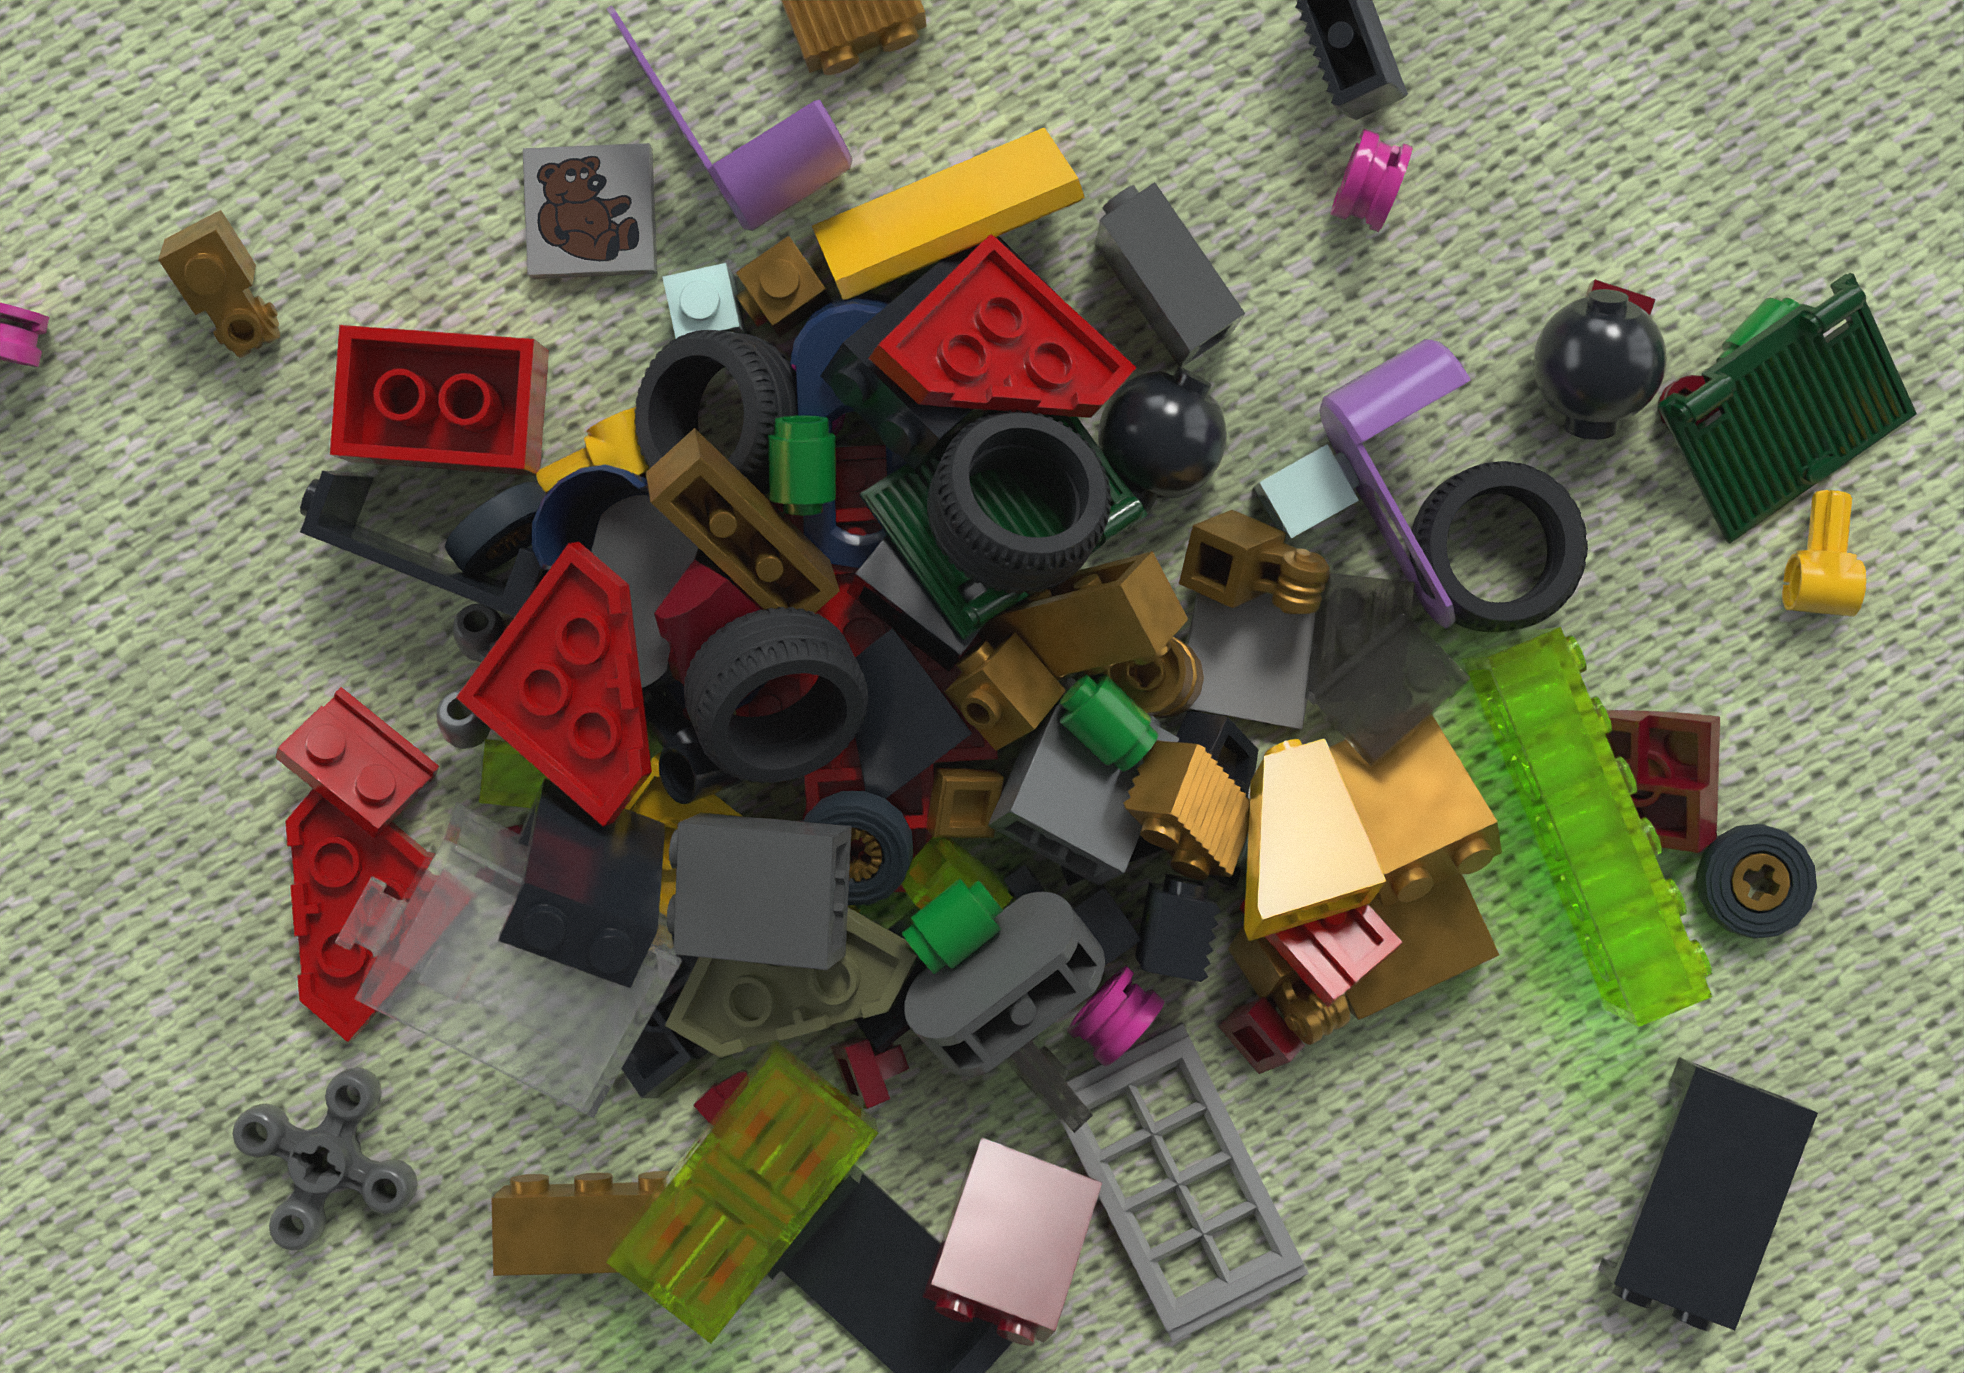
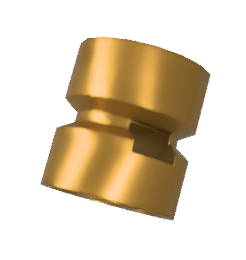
[1103,637,1204,718]

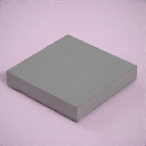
[1187,592,1326,729]

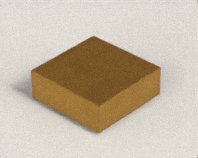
[926,768,1004,838]

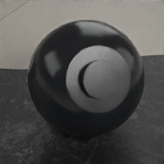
[1533,289,1667,440]
[1098,367,1227,513]

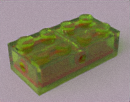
[606,1040,879,1344]

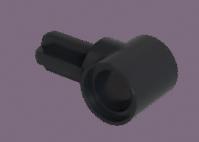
[643,690,743,804]

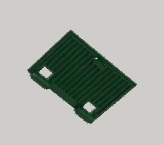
[1658,273,1917,544]
[859,410,1148,640]

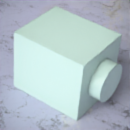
[662,263,747,339]
[1253,444,1360,542]

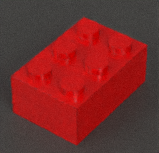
[330,325,549,476]

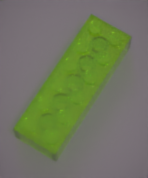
[1462,627,1713,1027]

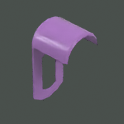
[606,5,853,231]
[1319,339,1471,629]

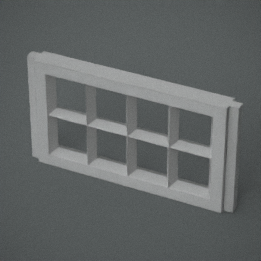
[1047,1022,1309,1342]

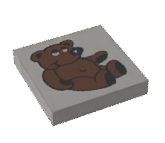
[523,143,658,279]

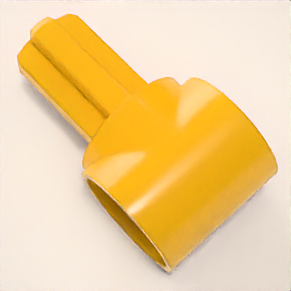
[536,407,649,494]
[1782,490,1866,617]

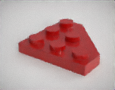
[869,234,1137,418]
[456,542,652,827]
[285,789,478,1042]

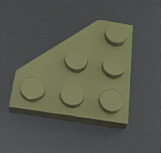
[665,908,919,1057]

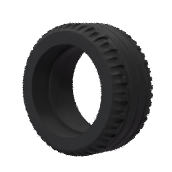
[634,330,798,495]
[927,410,1111,594]
[1409,461,1588,632]
[684,607,868,783]

